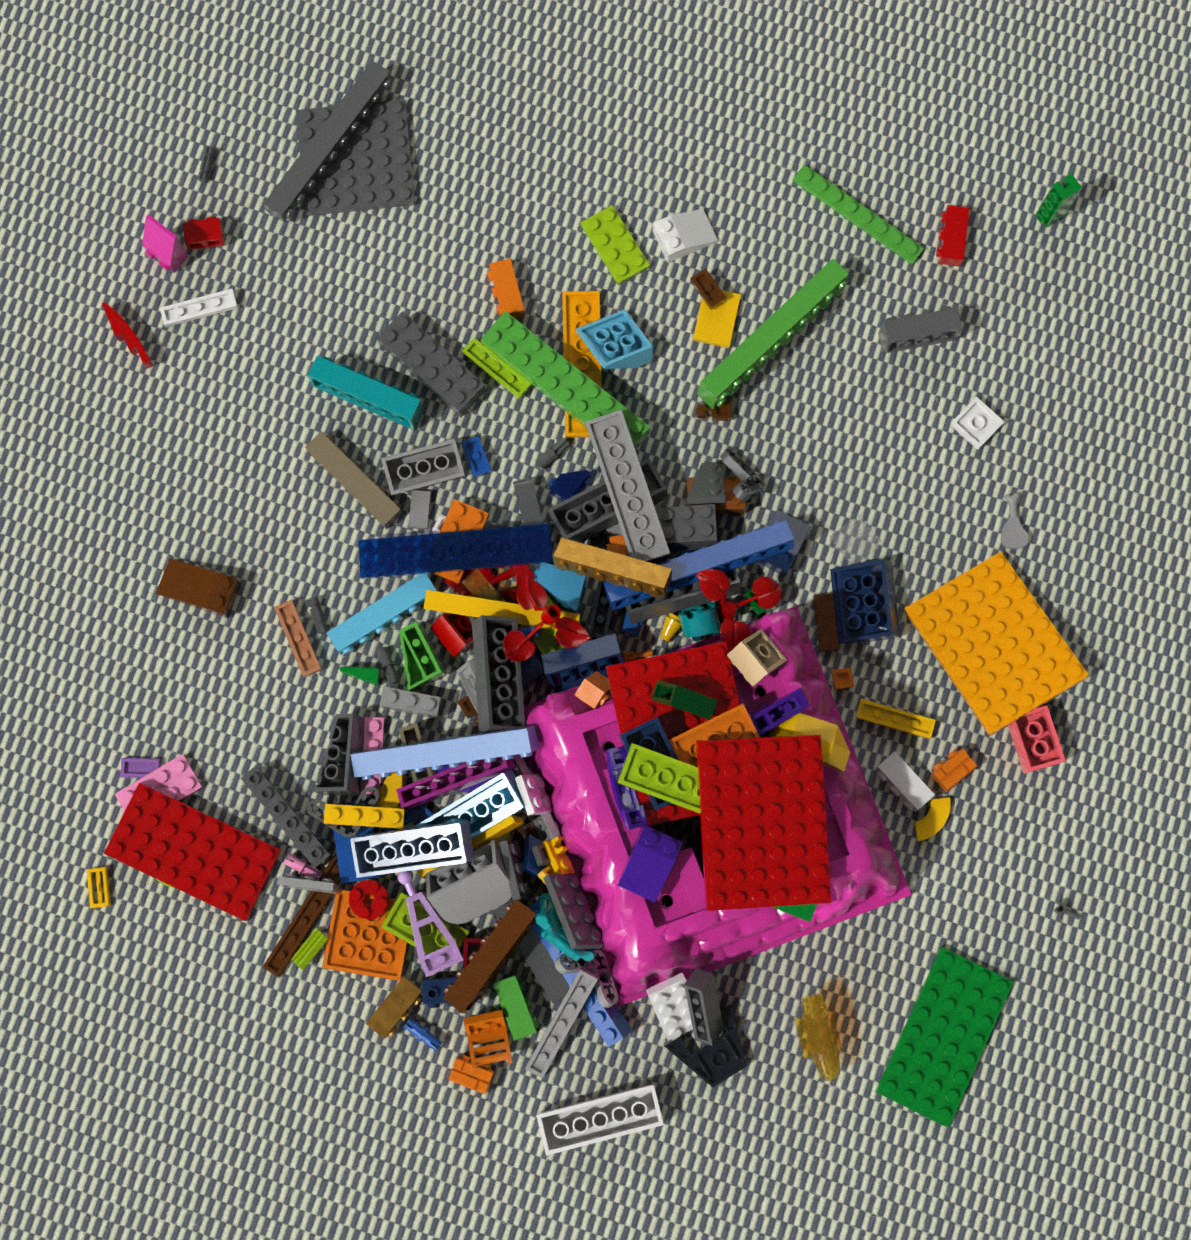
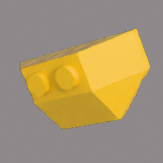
[768,713,850,772]

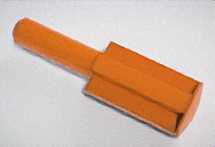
[623,650,653,662]

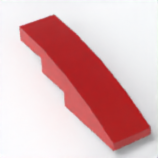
[102,302,154,369]

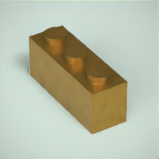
[365,976,423,1039]

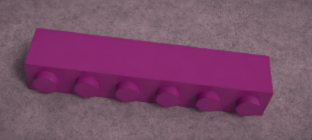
[396,757,516,809]

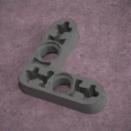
[720,448,765,501]
[307,787,380,838]

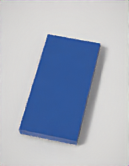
[333,799,380,883]

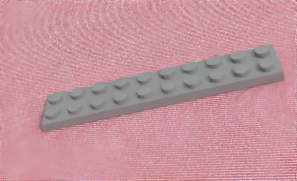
[456,659,560,841]

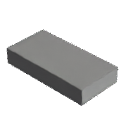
[408,490,431,530]

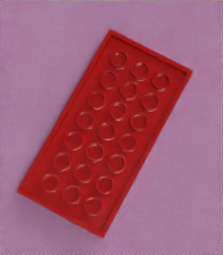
[103,782,281,921]

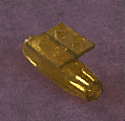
[794,993,842,1081]

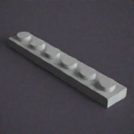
[525,967,599,1078]

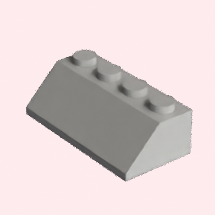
[381,439,465,495]

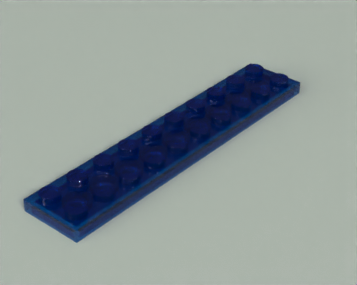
[358,524,553,579]

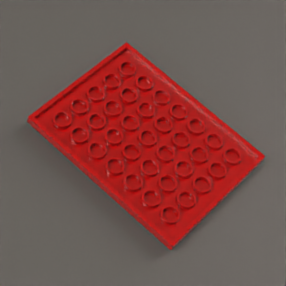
[606,641,740,828]
[696,735,831,911]

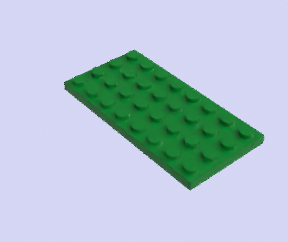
[875,947,1013,1128]

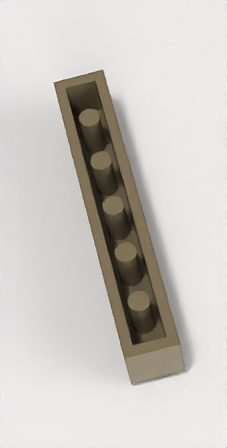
[305,432,402,529]

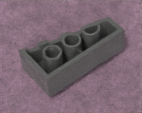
[313,713,364,795]

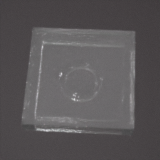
[829,514,883,565]

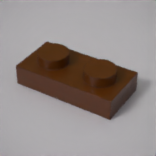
[690,268,726,310]

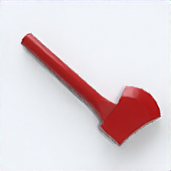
[460,559,535,596]

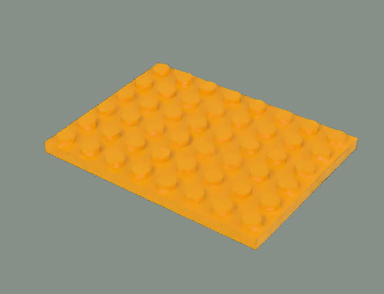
[904,552,1089,736]

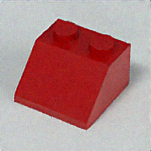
[430,613,473,657]

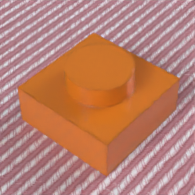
[831,667,854,690]

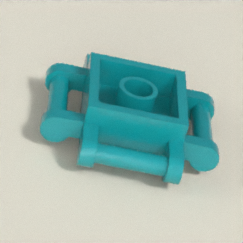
[536,893,594,961]

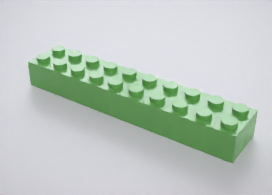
[697,259,849,409]
[481,311,651,450]

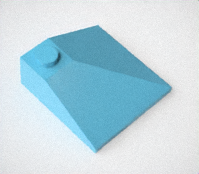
[576,309,653,369]

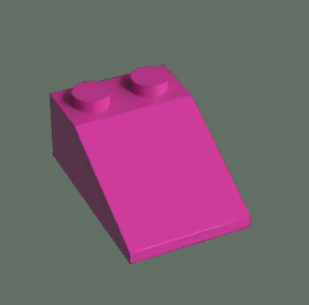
[142,214,189,273]

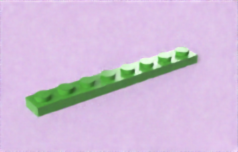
[793,165,924,265]

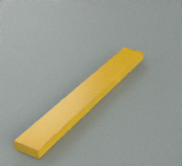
[424,590,580,630]

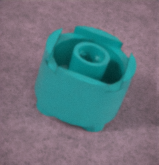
[678,603,721,641]

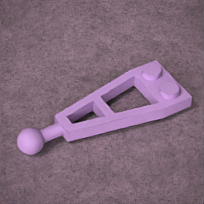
[398,871,463,977]

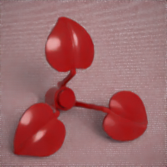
[696,569,782,652]
[503,575,590,662]

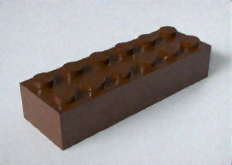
[443,900,537,1013]

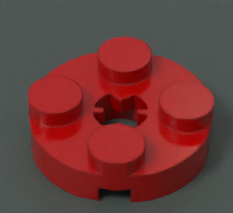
[349,880,389,920]

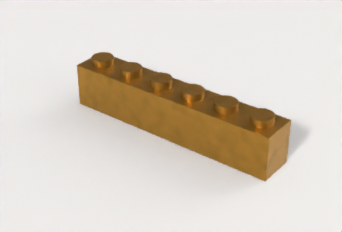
[553,537,672,598]

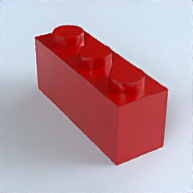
[936,205,970,267]

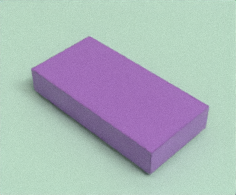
[120,758,161,778]

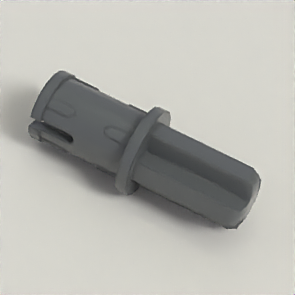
[535,437,570,470]
[376,647,399,685]

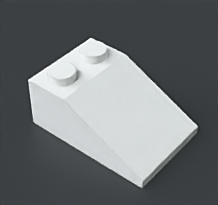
[652,209,718,263]

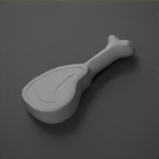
[1001,492,1029,549]

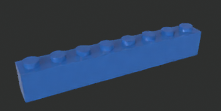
[529,901,632,1048]

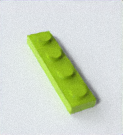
[462,338,531,399]

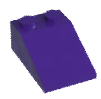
[617,825,683,903]

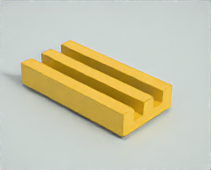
[87,867,111,909]

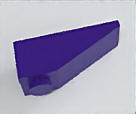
[749,688,810,736]

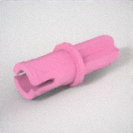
[283,853,322,881]

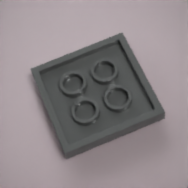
[499,840,535,901]

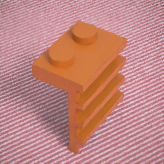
[463,1010,513,1072]

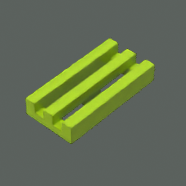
[291,928,328,970]

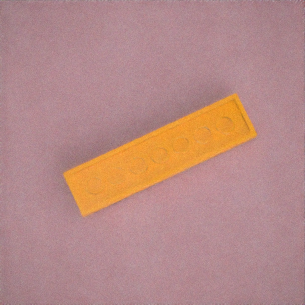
[562,291,602,438]

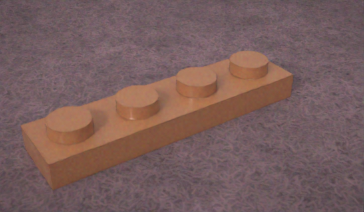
[274,600,322,678]

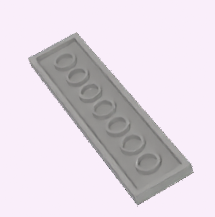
[585,409,670,562]

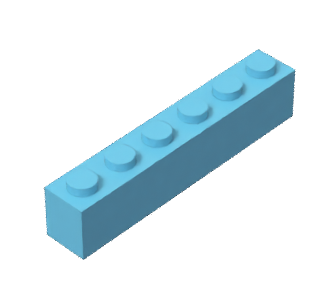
[326,571,437,655]

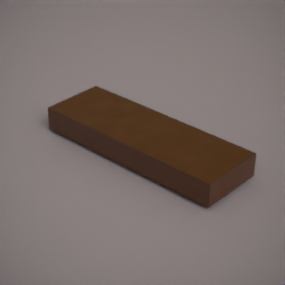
[813,593,839,652]

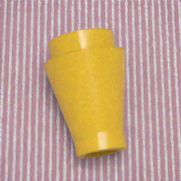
[660,613,681,642]

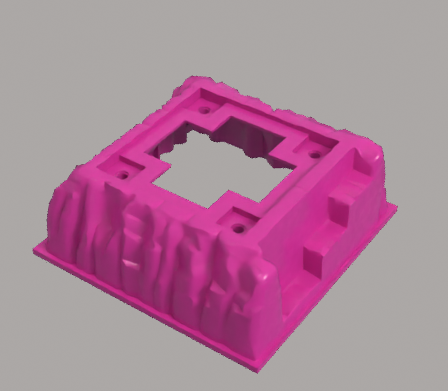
[524,606,912,1007]

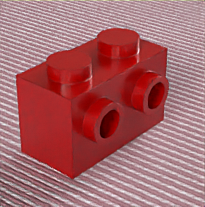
[182,216,225,250]

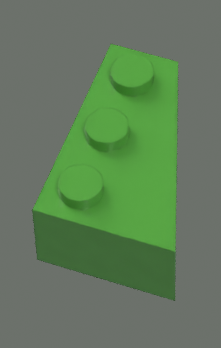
[399,621,447,692]
[493,975,539,1041]

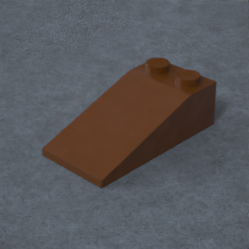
[156,558,241,618]

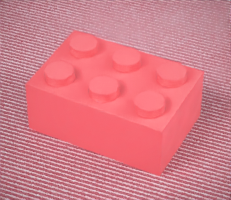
[1008,705,1066,774]

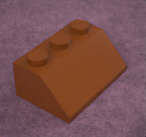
[686,477,746,515]

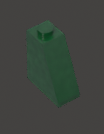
[651,680,718,720]

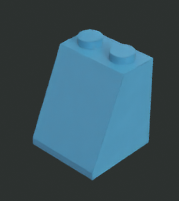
[534,562,586,613]

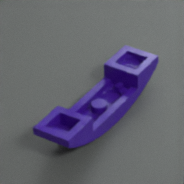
[606,746,648,830]

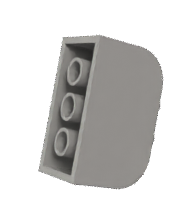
[426,839,512,924]

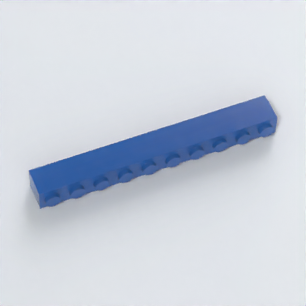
[604,520,795,611]

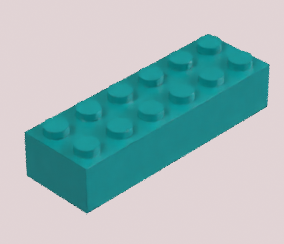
[307,356,424,430]

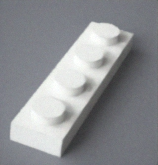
[160,289,238,327]

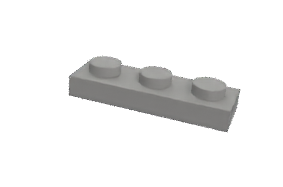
[277,874,340,894]

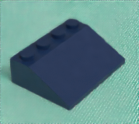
[830,559,901,644]

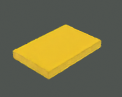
[693,290,741,348]

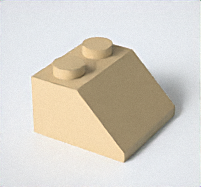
[727,629,787,686]

